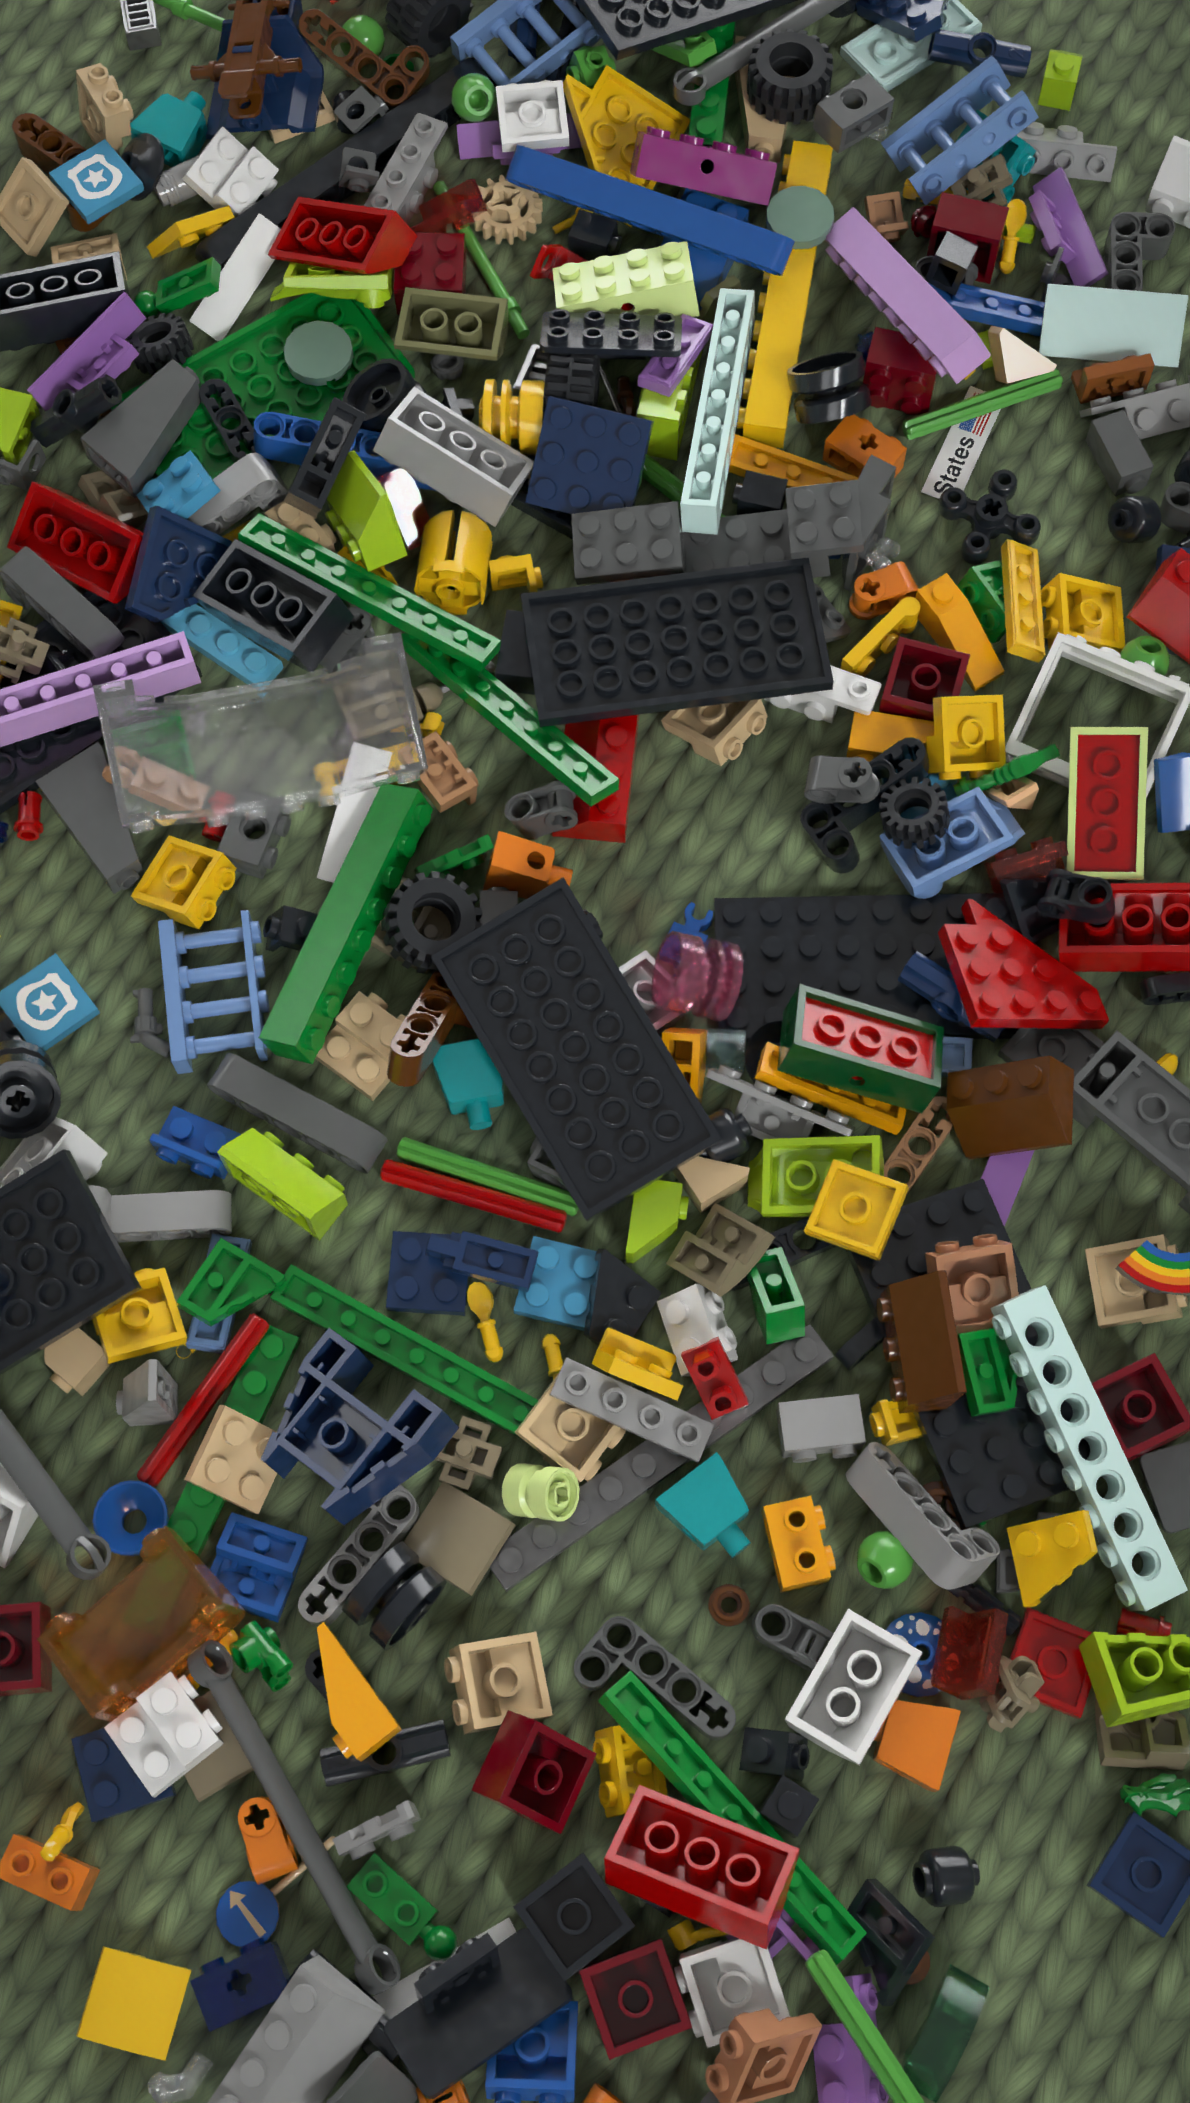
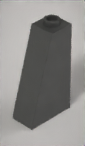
[81,359,201,499]
[36,742,144,894]

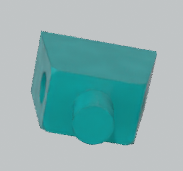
[130,91,208,167]
[432,1038,504,1130]
[655,1452,751,1558]

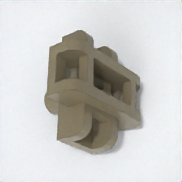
[951,153,1013,206]
[0,617,50,684]
[435,1415,503,1492]
[978,1654,1045,1733]

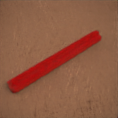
[380,1159,567,1233]
[137,1313,270,1488]

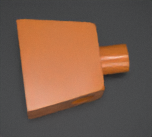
[483,831,573,899]
[873,1700,961,1792]

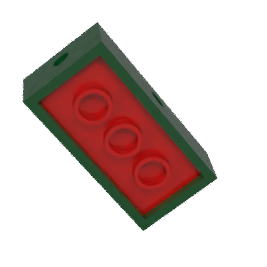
[777,984,944,1113]

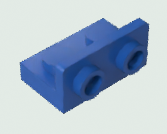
[149,1106,241,1179]

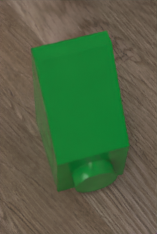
[747,1247,805,1345]

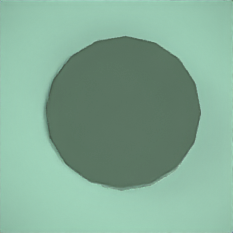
[766,186,834,249]
[284,321,354,386]

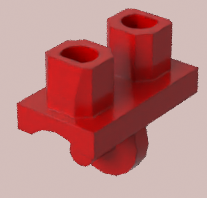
[681,1337,749,1420]

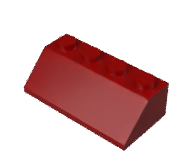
[268,197,417,275]
[7,481,143,604]
[1127,548,1190,664]
[552,714,640,843]
[1059,883,1190,972]
[604,1785,800,1950]

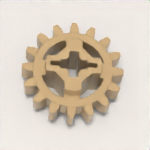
[470,175,543,245]

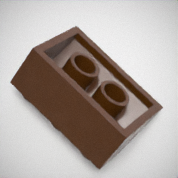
[946,1055,1074,1159]
[877,1270,967,1414]

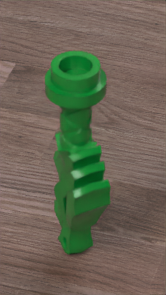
[953,744,1060,797]
[1120,1773,1190,1817]

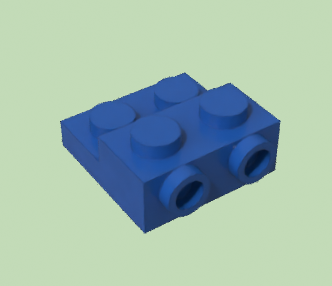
[485,2001,578,2103]

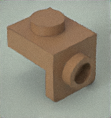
[864,191,909,243]

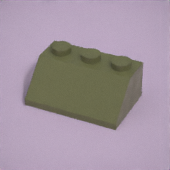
[394,287,509,361]

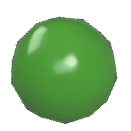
[340,15,385,57]
[451,73,497,122]
[1120,636,1170,676]
[857,1531,914,1589]

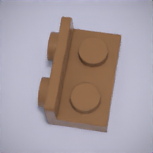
[399,731,479,813]

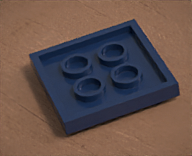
[525,396,654,514]

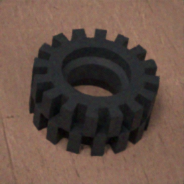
[126,313,194,375]
[879,777,950,849]

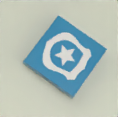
[49,139,144,225]
[0,953,100,1052]

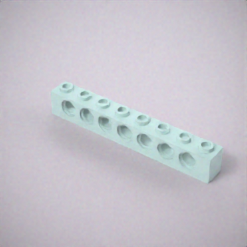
[680,288,755,535]
[990,1285,1188,1612]

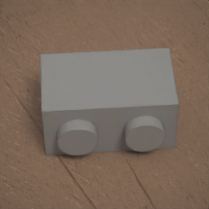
[776,1394,866,1463]

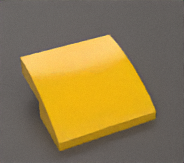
[76,1946,192,2061]

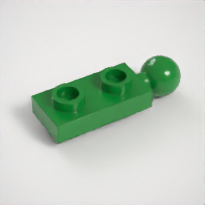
[134,257,221,318]
[347,1853,458,1962]

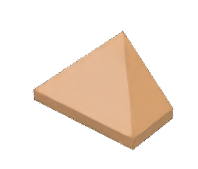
[971,770,1039,810]

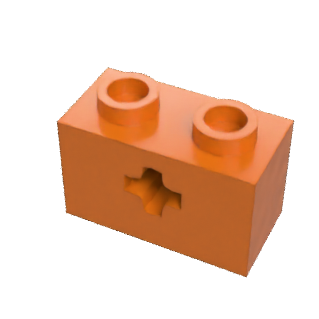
[822,414,907,478]
[0,1834,100,1911]

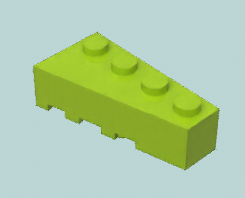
[637,349,703,461]
[1079,1632,1190,1728]

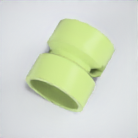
[502,1463,580,1521]

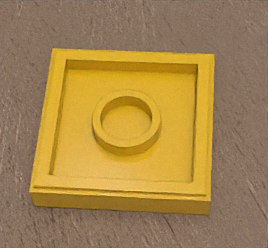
[804,1159,909,1261]

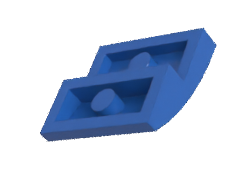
[1154,752,1190,833]
[201,1512,308,1623]

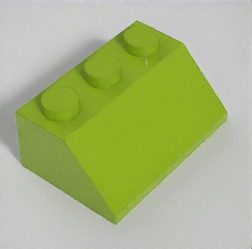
[325,450,407,572]
[217,1128,348,1241]

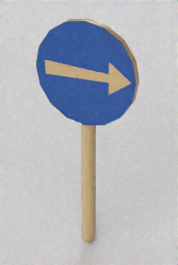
[216,1836,335,1948]

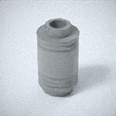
[154,155,198,207]

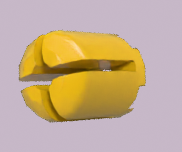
[414,510,493,615]

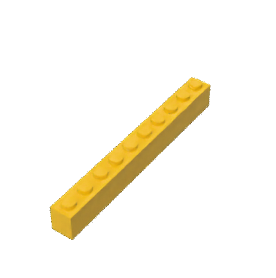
[737,140,833,449]

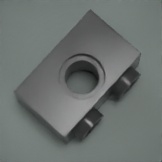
[813,73,894,154]
[217,788,291,879]

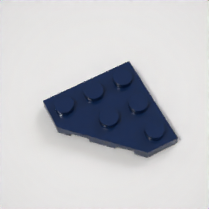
[856,0,949,42]
[125,506,232,623]

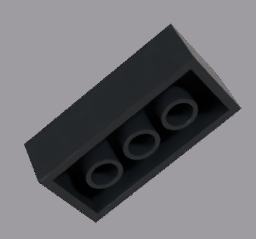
[0,251,130,352]
[193,539,354,674]

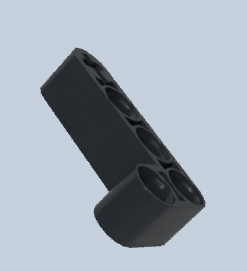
[800,737,929,874]

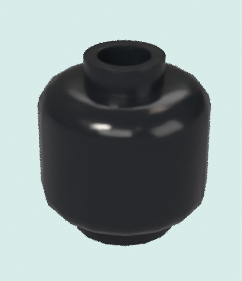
[1108,496,1162,543]
[701,1108,753,1163]
[912,1846,980,1907]

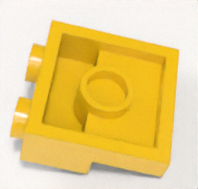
[1041,573,1125,653]
[926,694,1006,780]
[131,835,237,930]
[92,1267,187,1364]

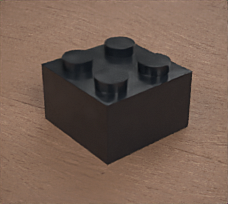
[513,1853,635,1982]

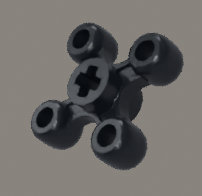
[938,469,1041,565]

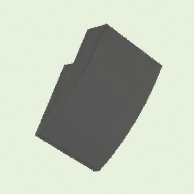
[842,455,896,591]

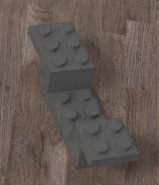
[571,480,864,585]
[998,1028,1190,1214]

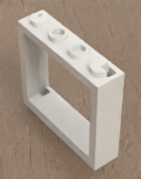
[1005,632,1190,797]

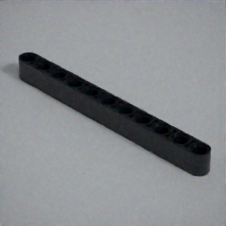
[195,57,497,271]

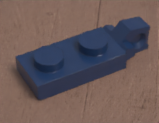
[425,1231,539,1292]

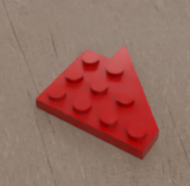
[938,899,1109,1029]

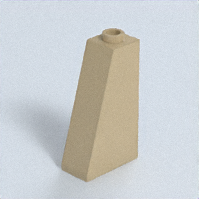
[735,36,795,163]

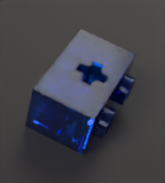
[190,1937,290,2032]

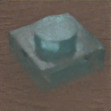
[706,1028,746,1071]

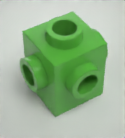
[566,45,616,89]

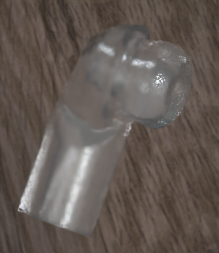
[866,537,900,571]
[147,2052,213,2103]

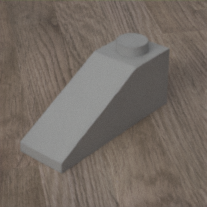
[116,1359,178,1426]

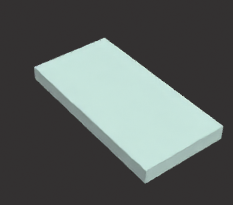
[840,0,982,92]
[1039,284,1188,368]

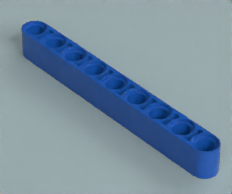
[505,145,795,276]

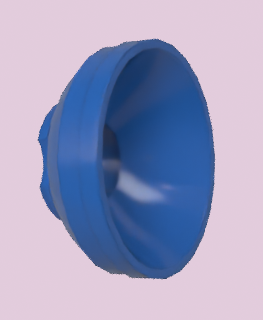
[93,1480,169,1556]

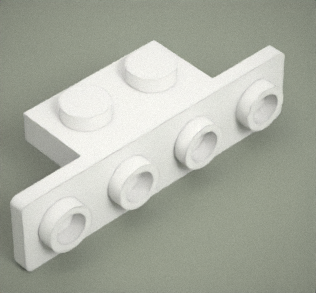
[764,665,882,723]

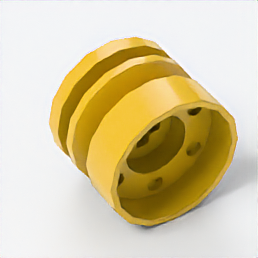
[479,379,545,456]

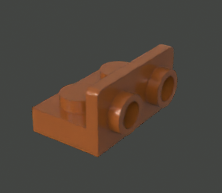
[1071,353,1155,404]

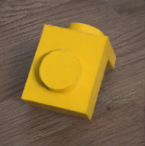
[488,554,543,593]
[869,1399,923,1446]

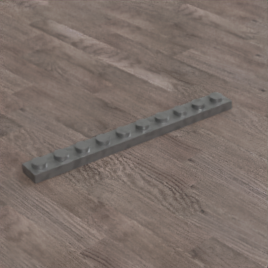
[489,1324,834,1592]

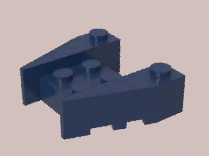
[261,1328,459,1525]

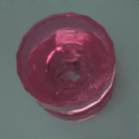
[651,931,743,1021]

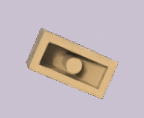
[44,1327,112,1396]

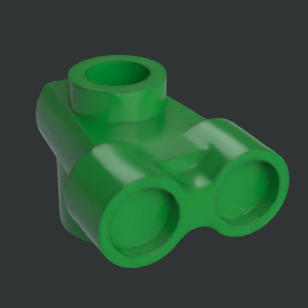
[230,1621,294,1692]

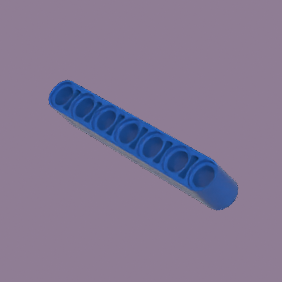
[253,412,436,491]

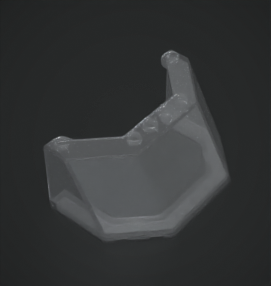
[93,632,428,833]

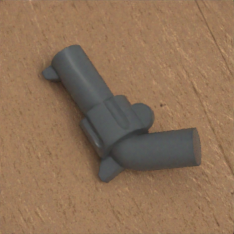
[130,988,170,1058]

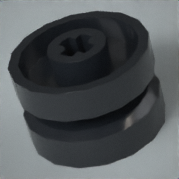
[787,351,872,424]
[342,358,429,433]
[0,1040,61,1139]
[342,1541,447,1651]

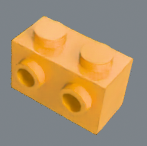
[761,1496,836,1593]

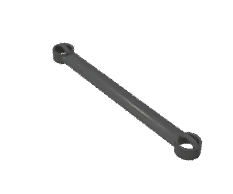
[673,0,849,106]
[0,1408,111,1580]
[187,1640,401,1995]

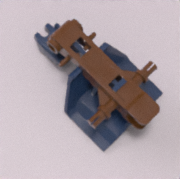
[190,0,324,139]

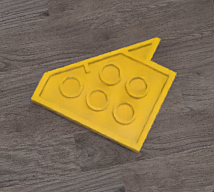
[563,65,690,228]

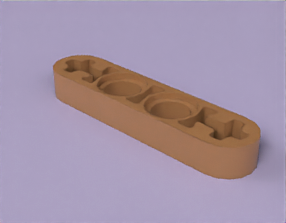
[884,1096,953,1200]

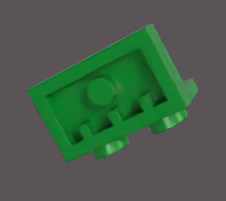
[957,560,1006,643]

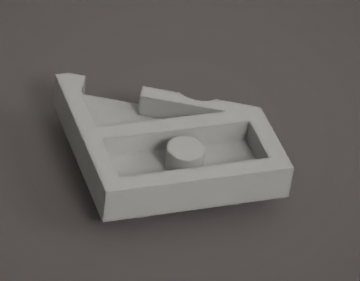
[333,1800,421,1860]

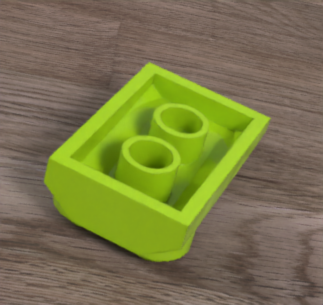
[270,262,393,308]
[747,1135,884,1217]

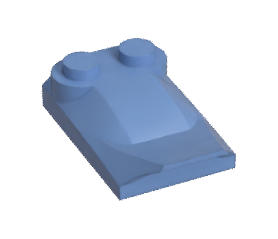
[879,786,1025,899]

